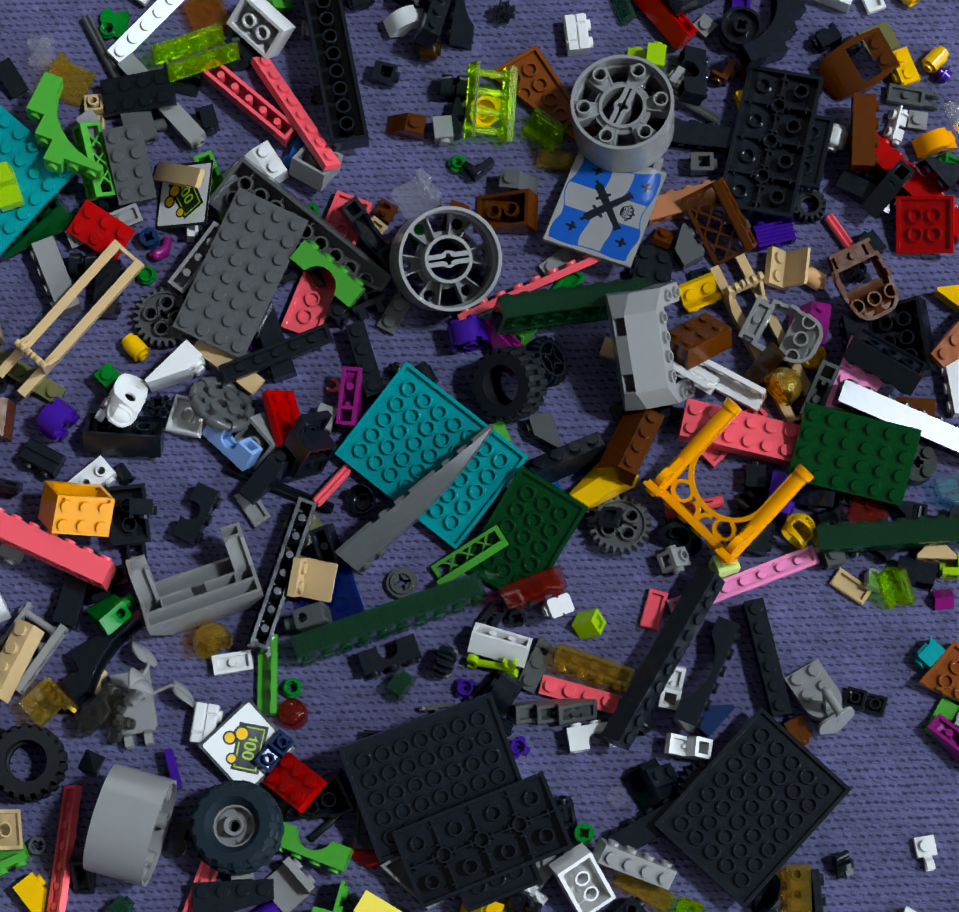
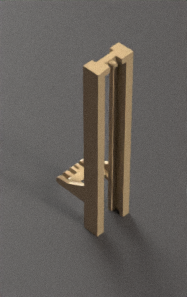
[0,239,145,399]
[709,253,810,423]

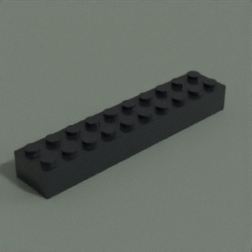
[303,0,369,152]

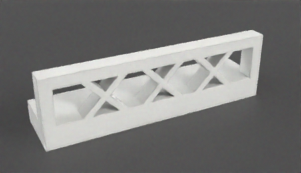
[699,360,767,413]

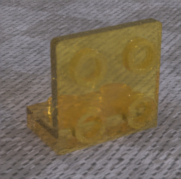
[48,52,96,107]
[19,675,79,728]

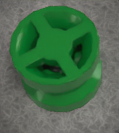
[574,823,594,844]

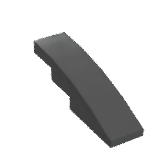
[514,698,598,725]

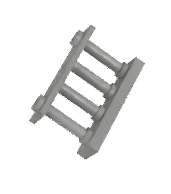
[0,601,69,696]

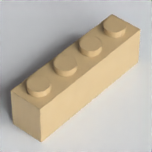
[0,618,45,704]

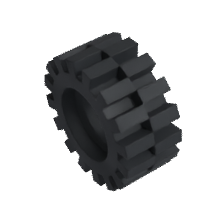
[794,188,826,224]

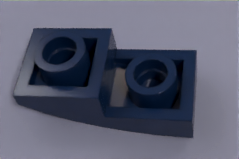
[252,729,294,775]

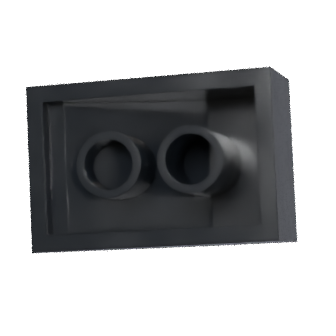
[105,483,151,546]

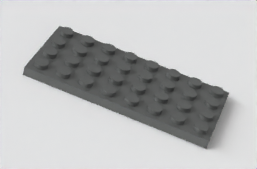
[172,188,309,358]

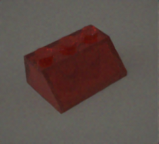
[498,564,568,610]

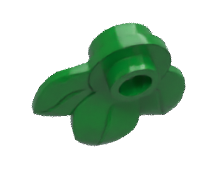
[99,7,131,39]

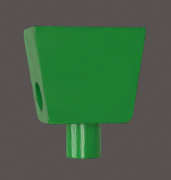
[86,593,136,636]

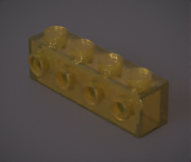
[552,643,635,693]
[781,864,812,912]

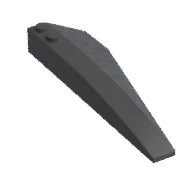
[209,156,392,292]
[335,424,495,572]

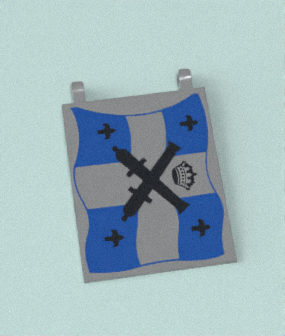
[543,136,667,269]

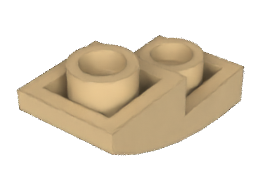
[84,94,106,130]

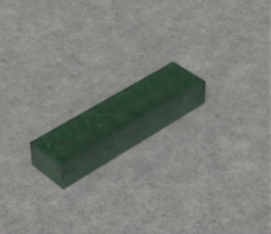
[491,277,649,335]

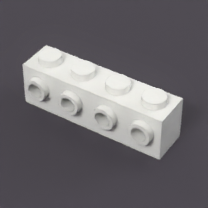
[68,455,118,490]

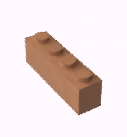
[648,180,719,226]

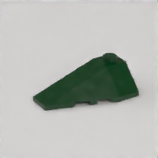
[3,195,74,259]

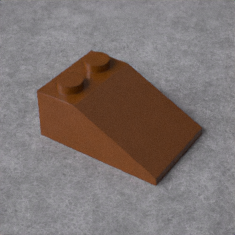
[476,188,538,234]

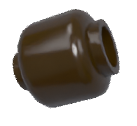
[414,40,441,62]

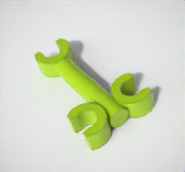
[467,654,519,679]

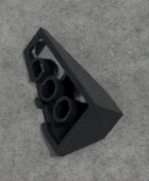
[275,767,356,822]

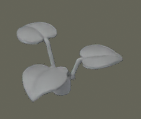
[125,641,195,709]

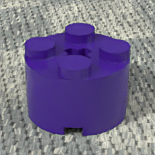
[447,314,490,353]
[34,397,80,442]

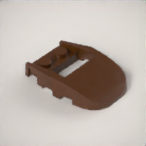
[818,27,900,100]
[827,237,899,320]

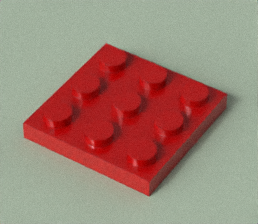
[896,195,955,254]

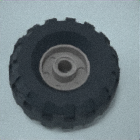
[188,780,285,876]

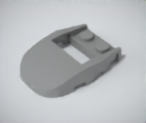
[738,295,823,364]

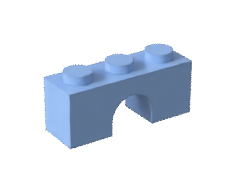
[202,424,263,471]

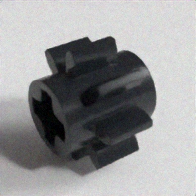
[493,0,515,24]
[843,262,867,284]
[147,392,173,418]

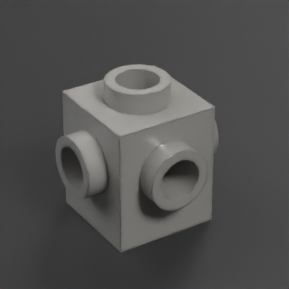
[656,545,691,575]

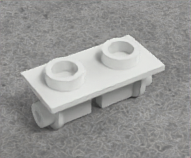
[883,105,909,146]

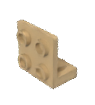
[764,246,811,290]
[287,556,338,603]

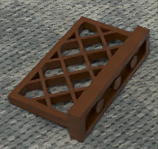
[681,177,758,266]

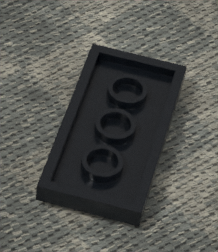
[100,67,177,118]

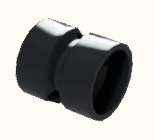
[440,74,468,100]
[69,253,99,278]

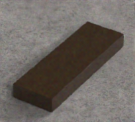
[742,342,786,386]

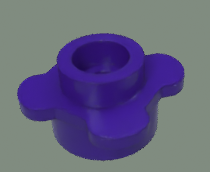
[934,65,952,84]
[455,678,475,698]
[509,736,530,759]

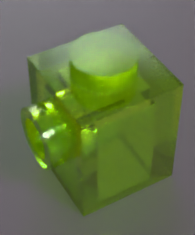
[675,896,706,912]

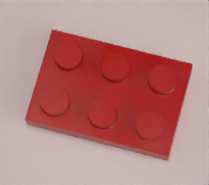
[66,199,135,259]
[261,390,300,448]
[262,752,328,814]

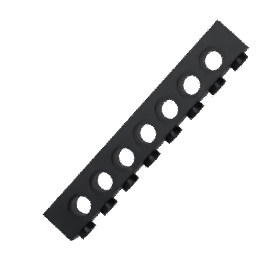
[245,496,317,653]

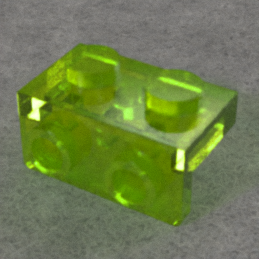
[521,107,568,152]
[876,566,917,610]

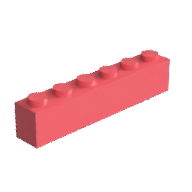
[200,56,298,148]

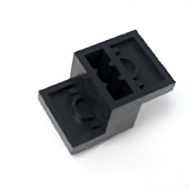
[284,410,337,479]

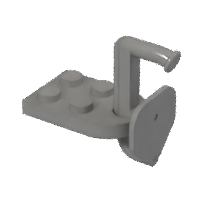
[784,659,854,735]

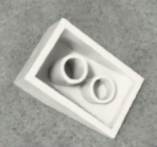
[221,140,289,183]
[145,339,206,392]

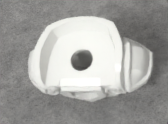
[94,373,148,428]

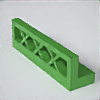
[71,121,116,202]
[431,525,509,588]
[257,634,278,717]

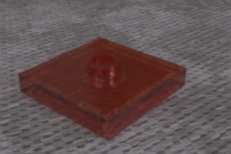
[848,494,890,528]

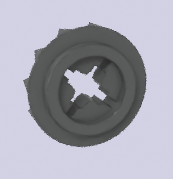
[386,567,418,599]

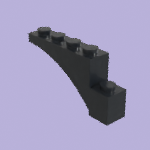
[63,610,146,707]

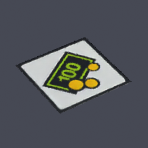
[155,160,214,229]
[198,698,295,785]

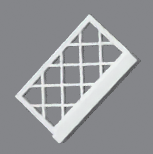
[673,361,720,395]

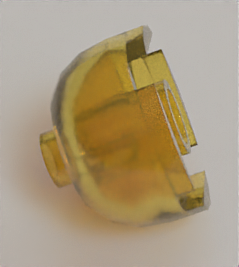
[764,366,802,406]
[192,621,233,659]

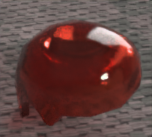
[277,698,308,730]

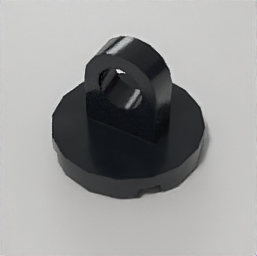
[220,34,257,71]

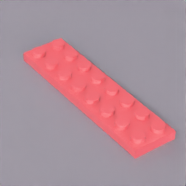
[281,190,373,334]

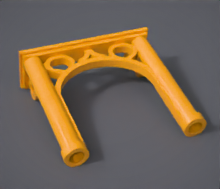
[643,397,814,564]

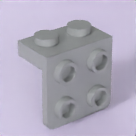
[267,856,316,912]

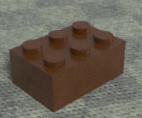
[668,312,732,370]

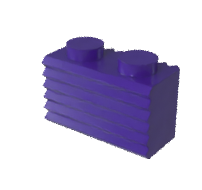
[752,220,796,252]

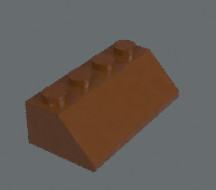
[596,409,665,486]

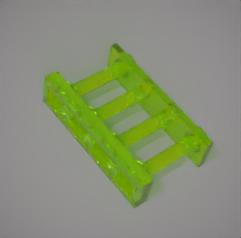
[150,23,240,82]
[463,60,518,144]

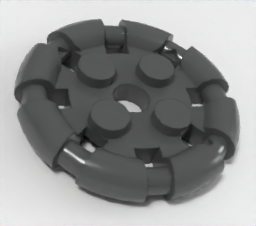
[189,376,255,433]

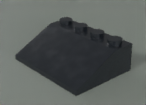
[867,296,939,377]

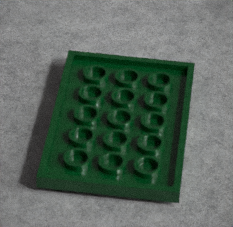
[787,402,922,506]
[463,465,589,607]

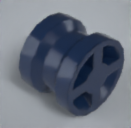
[139,228,160,250]

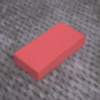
[639,588,669,632]

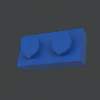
[283,134,305,173]

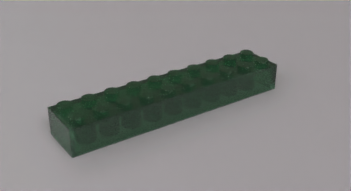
[290,571,486,667]

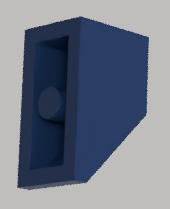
[696,704,735,738]

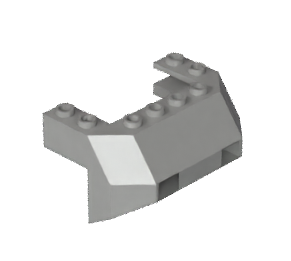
[604,281,695,411]
[125,522,264,635]

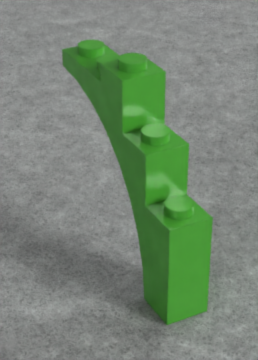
[26,72,104,181]

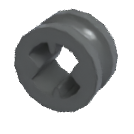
[28,837,47,855]

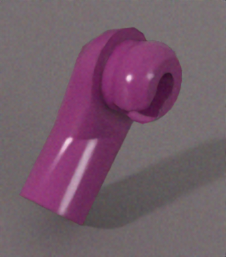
[149,237,173,261]

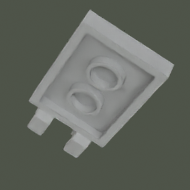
[110,669,158,750]

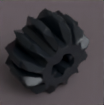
[431,645,458,679]

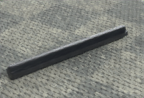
[225,462,334,514]

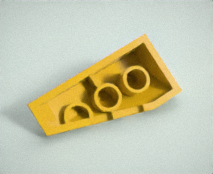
[569,463,639,511]

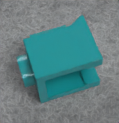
[914,637,946,670]

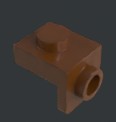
[709,58,738,87]

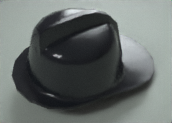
[658,519,701,557]
[751,874,783,912]

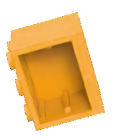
[38,481,115,537]

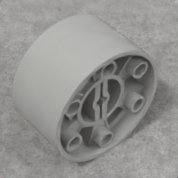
[570,55,674,173]
[389,206,502,312]
[83,763,177,887]

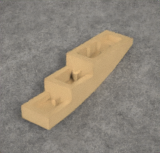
[153,162,205,189]
[193,340,265,395]

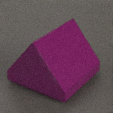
[931,589,955,611]

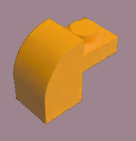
[911,127,958,158]

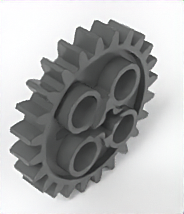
[133,286,189,348]
[588,495,652,556]

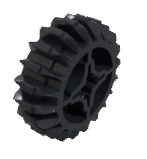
[526,336,569,388]

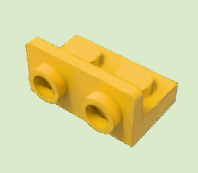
[891,46,921,86]
[678,272,723,313]

